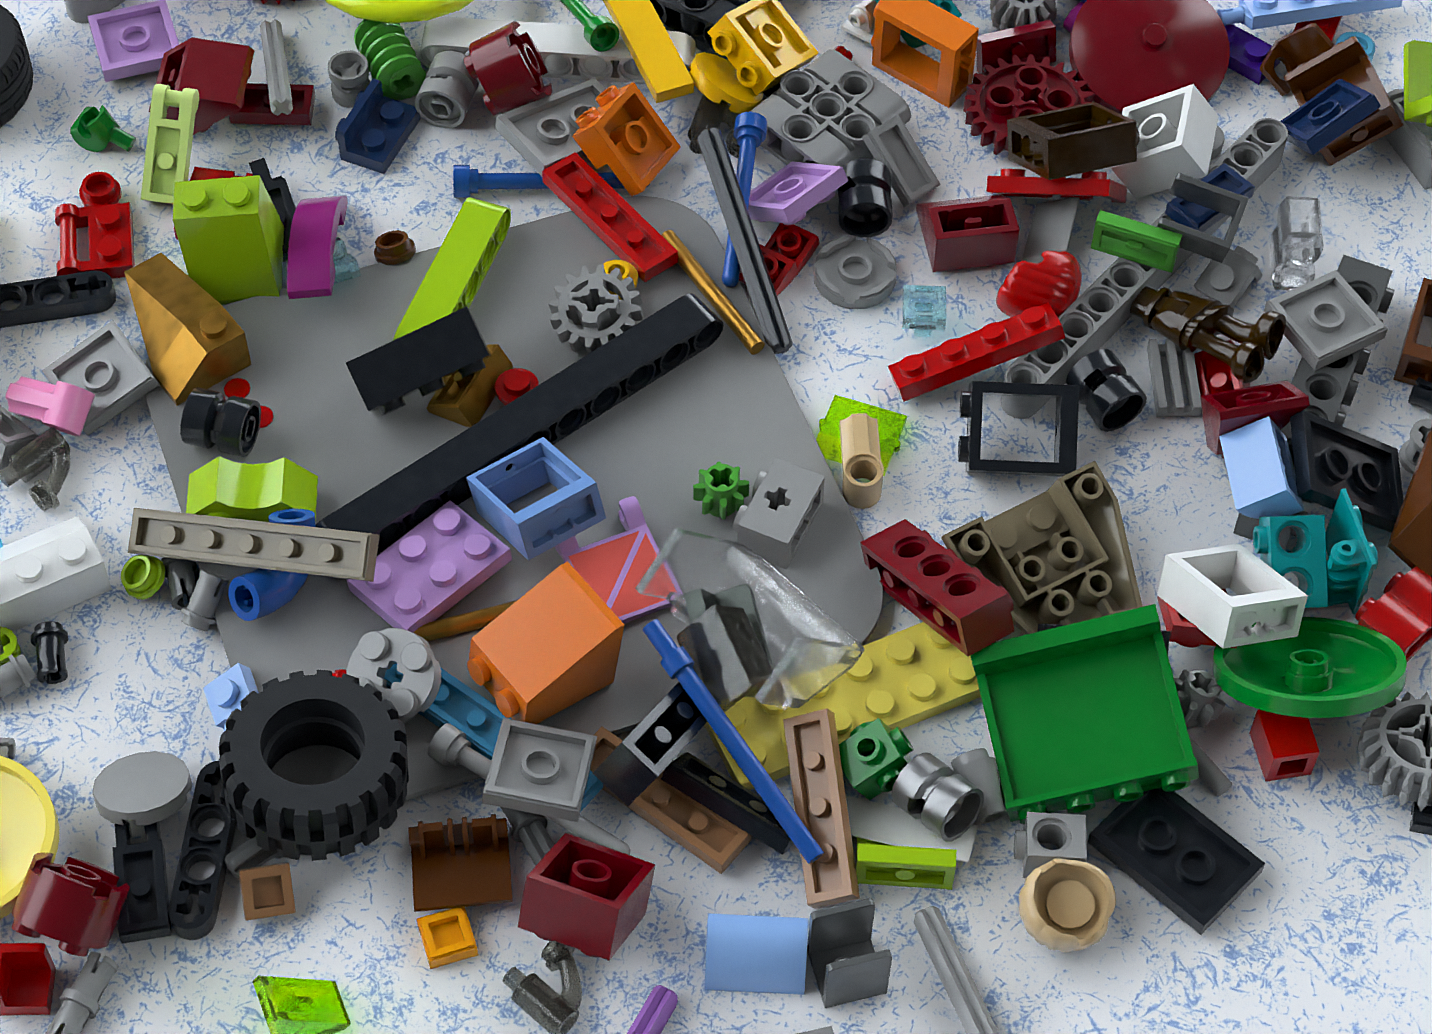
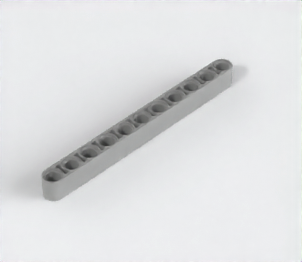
[1001,118,1288,419]

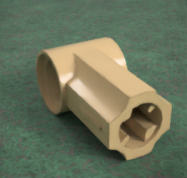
[839,413,884,509]

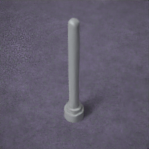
[428,723,630,855]

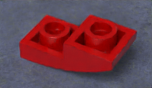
[739,223,820,296]

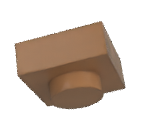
[239,862,296,921]

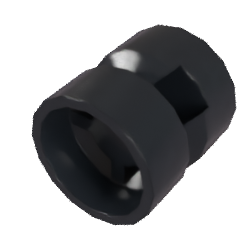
[838,158,893,237]
[1066,349,1147,432]
[180,387,261,457]

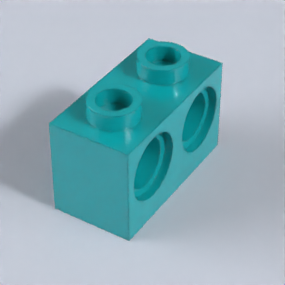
[1253,515,1328,608]

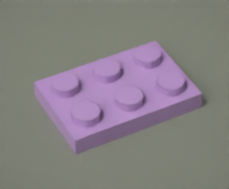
[347,500,512,633]

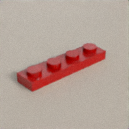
[542,152,678,282]
[888,302,1066,402]

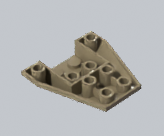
[941,461,1143,635]

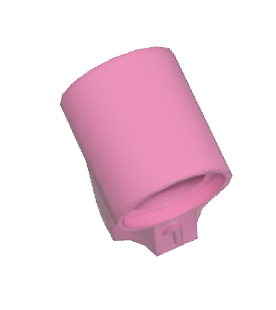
[5,376,95,436]

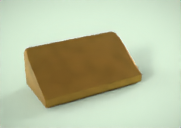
[426,344,513,427]

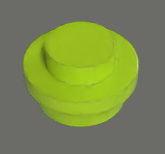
[121,555,165,600]

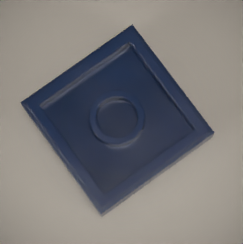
[1280,79,1381,155]

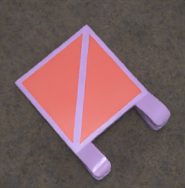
[554,496,683,624]

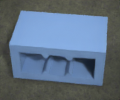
[1219,416,1304,519]
[705,913,808,995]

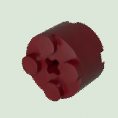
[464,21,552,116]
[12,853,130,957]

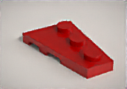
[986,169,1127,203]

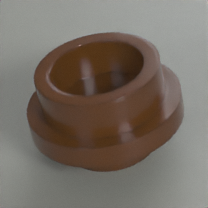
[374,230,416,265]

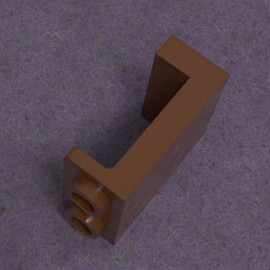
[1284,36,1404,166]

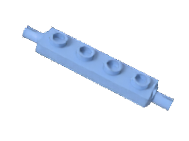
[1217,0,1403,30]

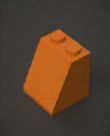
[467,561,625,724]

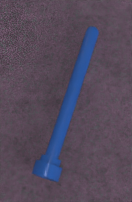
[722,112,768,287]
[453,165,650,198]

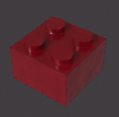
[517,833,656,960]

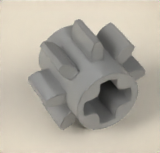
[1173,669,1226,728]

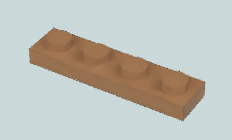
[783,708,860,909]
[590,726,752,874]

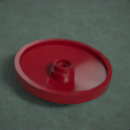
[1069,0,1230,114]

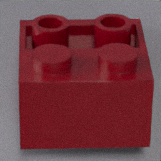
[149,37,255,135]
[916,195,1020,272]

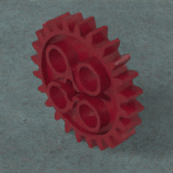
[963,54,1094,155]

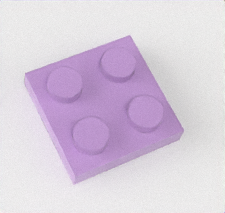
[87,0,179,82]
[748,162,848,225]

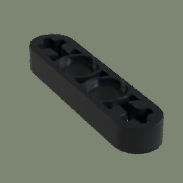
[0,271,116,328]
[168,761,237,940]

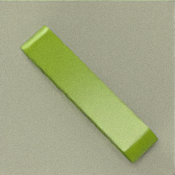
[393,197,511,340]

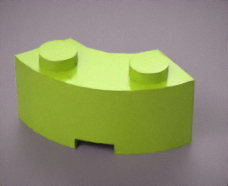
[186,456,318,522]

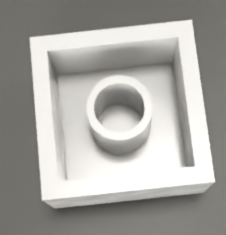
[1111,84,1219,199]

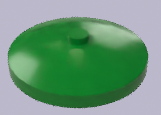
[1213,617,1407,718]

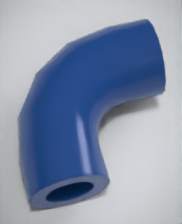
[228,509,316,621]

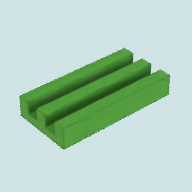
[1091,210,1183,273]

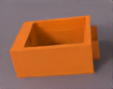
[871,0,979,108]

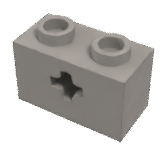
[733,457,825,569]

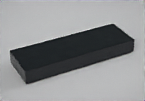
[661,752,794,855]

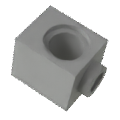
[1014,812,1087,878]

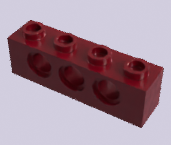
[860,519,1015,657]

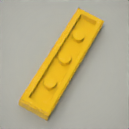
[603,0,694,103]

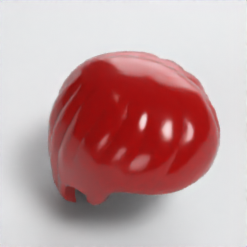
[996,250,1082,317]

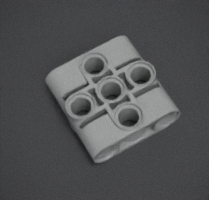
[750,49,911,166]

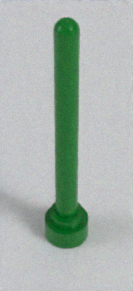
[560,0,619,52]

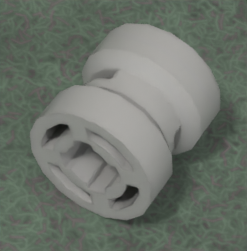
[328,50,370,108]

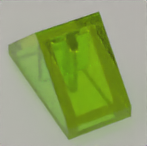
[252,976,351,1034]

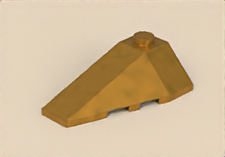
[124,253,252,406]

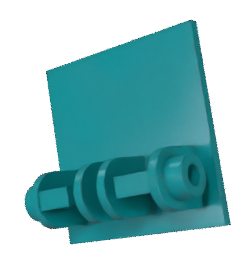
[1325,488,1378,615]

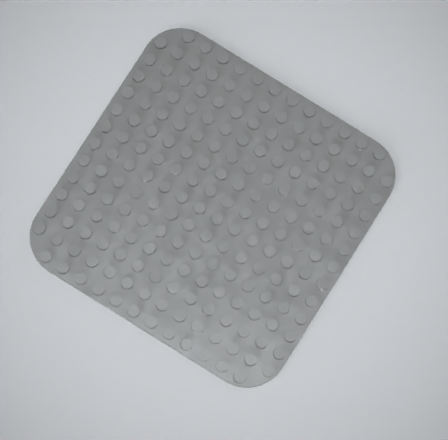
[145,196,883,801]

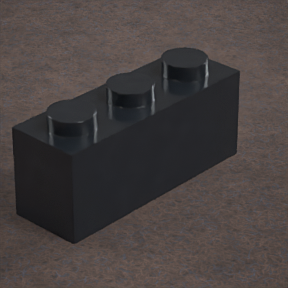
[346,306,491,416]
[593,682,725,807]

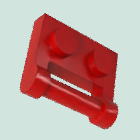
[55,202,135,279]

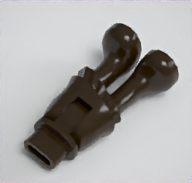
[1130,286,1286,383]

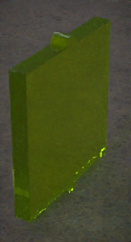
[816,395,907,476]

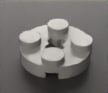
[346,628,441,723]

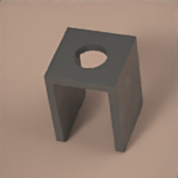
[1156,173,1249,263]
[807,898,892,1008]

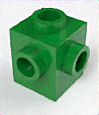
[839,718,914,801]

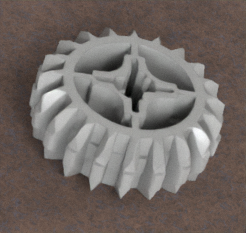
[1357,692,1432,812]

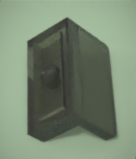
[677,605,781,712]

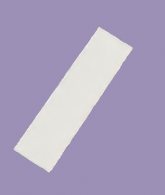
[794,795,978,863]

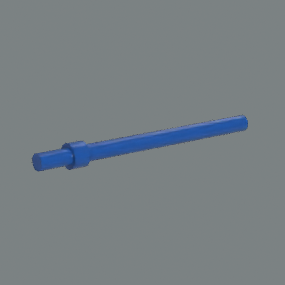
[642,619,824,864]

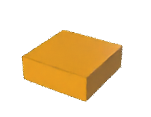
[417,907,478,969]

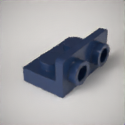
[335,78,421,174]

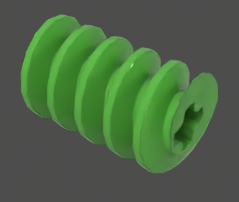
[354,19,426,100]

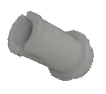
[181,569,229,631]
[0,654,37,699]

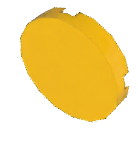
[688,52,763,114]

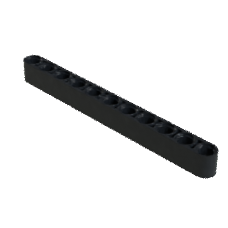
[316,293,724,556]

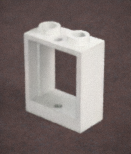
[1157,544,1308,649]

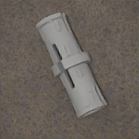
[45,952,119,1034]

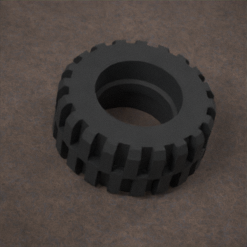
[219,670,409,861]

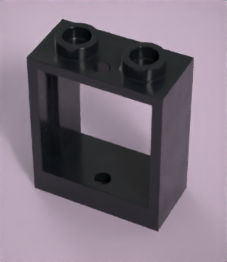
[958,381,1079,476]

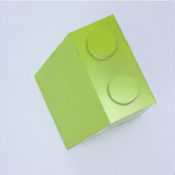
[173,175,284,305]

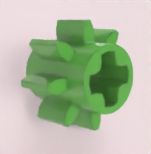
[693,462,749,520]

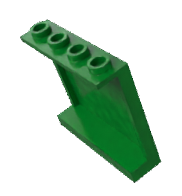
[970,604,1199,824]

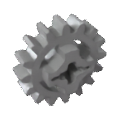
[548,264,643,354]

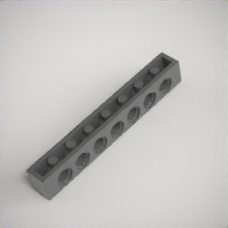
[1233,255,1395,550]

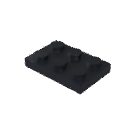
[1290,410,1404,533]
[1088,787,1265,935]

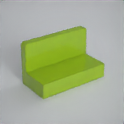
[856,837,956,890]

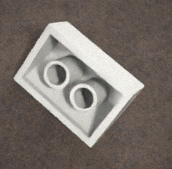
[0,516,112,631]

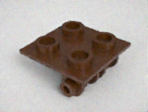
[408,814,513,912]

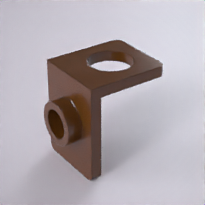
[1260,23,1334,96]

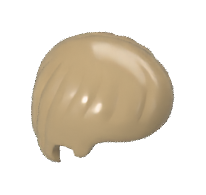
[1019,858,1116,953]

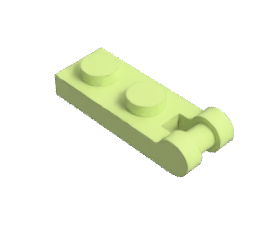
[141,84,199,204]

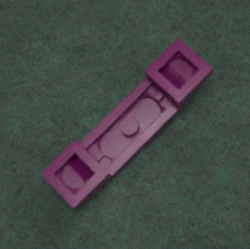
[287,195,348,299]

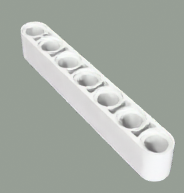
[419,16,696,84]

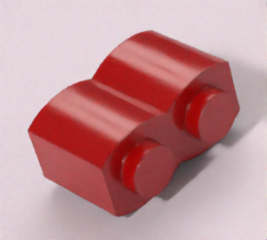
[1354,566,1432,662]

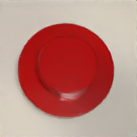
[79,172,122,207]
[495,368,539,405]

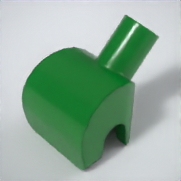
[70,105,136,152]

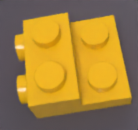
[707,0,819,95]

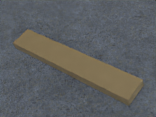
[128,508,380,582]

